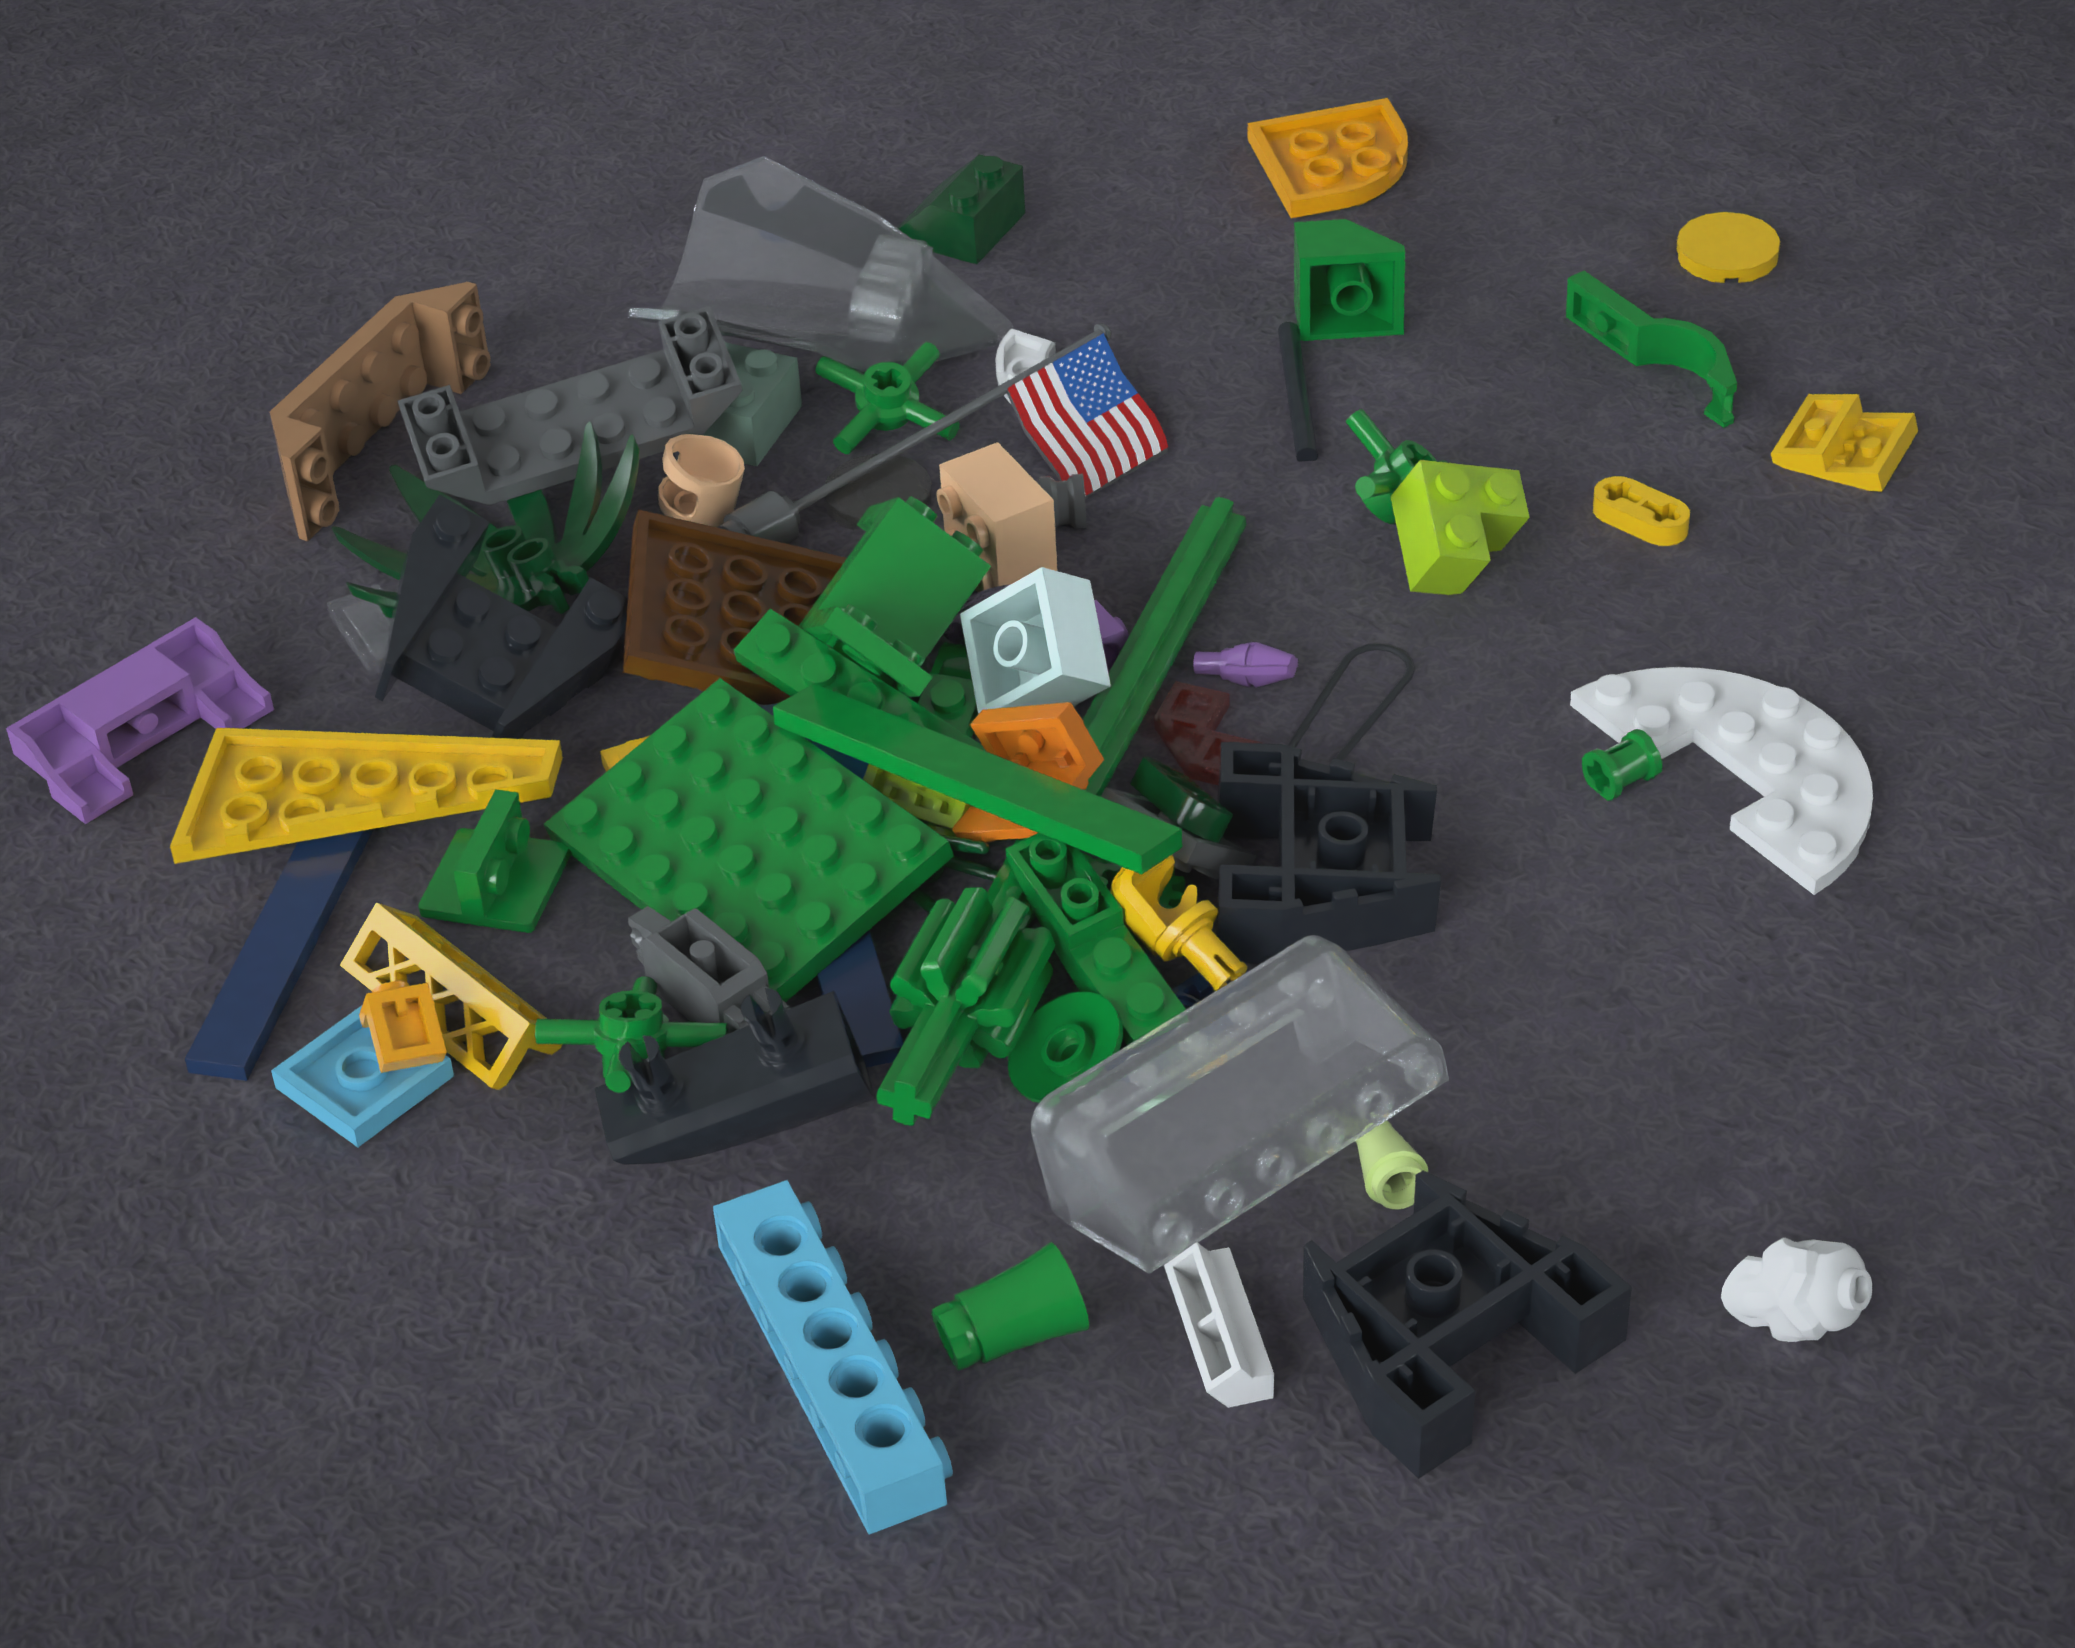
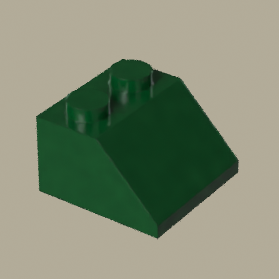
[890,154,1026,265]

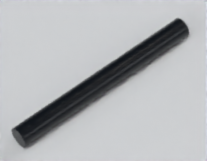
[1278,322,1318,462]

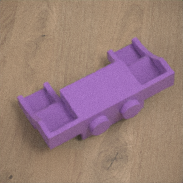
[6,617,274,824]

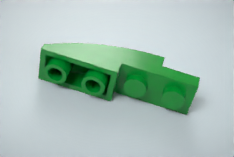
[1006,833,1189,1055]

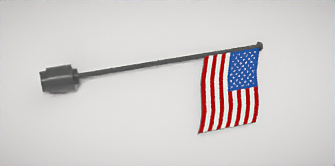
[717,323,1168,544]

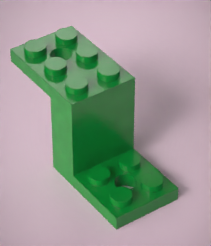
[798,496,991,697]

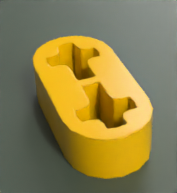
[1593,476,1690,546]

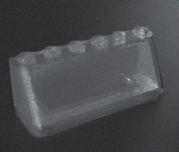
[1031,935,1449,1274]

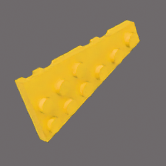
[170,728,563,864]

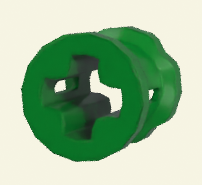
[1582,729,1662,801]

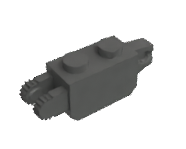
[628,906,790,1033]

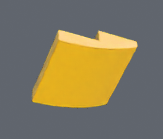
[1771,394,1918,492]

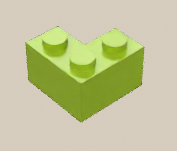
[1391,460,1530,595]

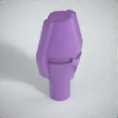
[1193,642,1298,688]

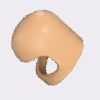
[658,434,745,528]

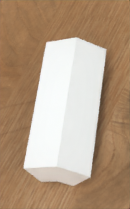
[1164,1242,1274,1408]

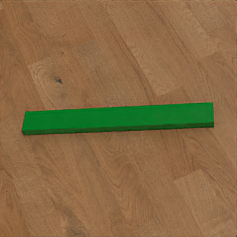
[773,684,1182,875]

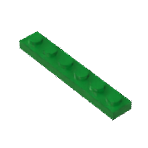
[734,609,1014,841]

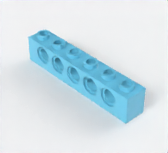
[713,1180,953,1535]

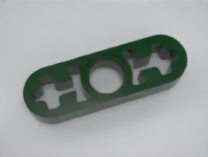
[1130,756,1233,843]

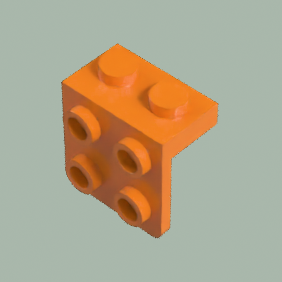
[952,702,1104,843]

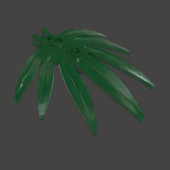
[332,421,640,618]

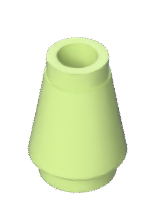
[1355,1118,1428,1209]

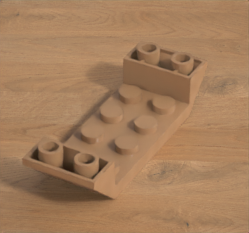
[270,282,491,541]

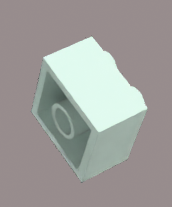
[960,567,1111,714]

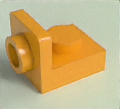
[359,980,447,1073]

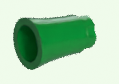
[931,1242,1089,1371]

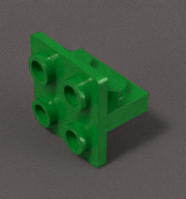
[418,789,571,933]

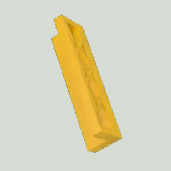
[340,902,562,1090]

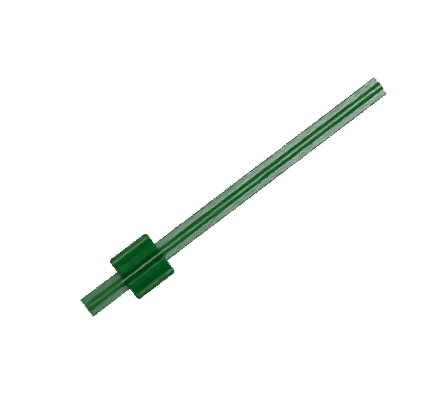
[877,497,1246,1126]

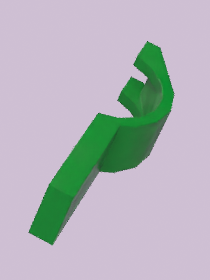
[1566,270,1737,428]

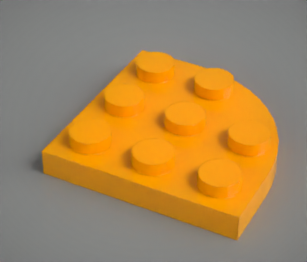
[1248,98,1408,218]

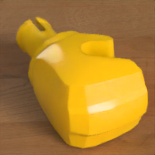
[1110,854,1248,995]

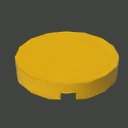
[1676,212,1780,283]

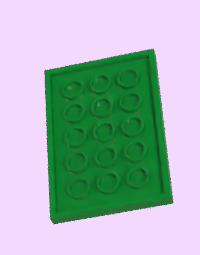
[543,678,954,1002]

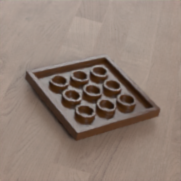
[623,509,847,705]

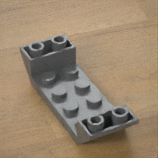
[398,306,743,505]

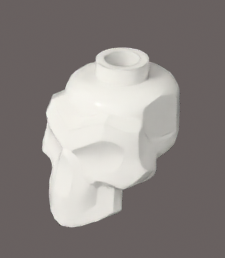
[1721,1238,1872,1342]

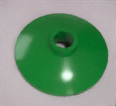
[1008,991,1123,1104]

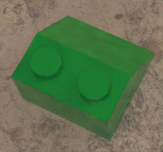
[1294,219,1405,341]

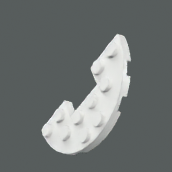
[1570,667,1873,895]

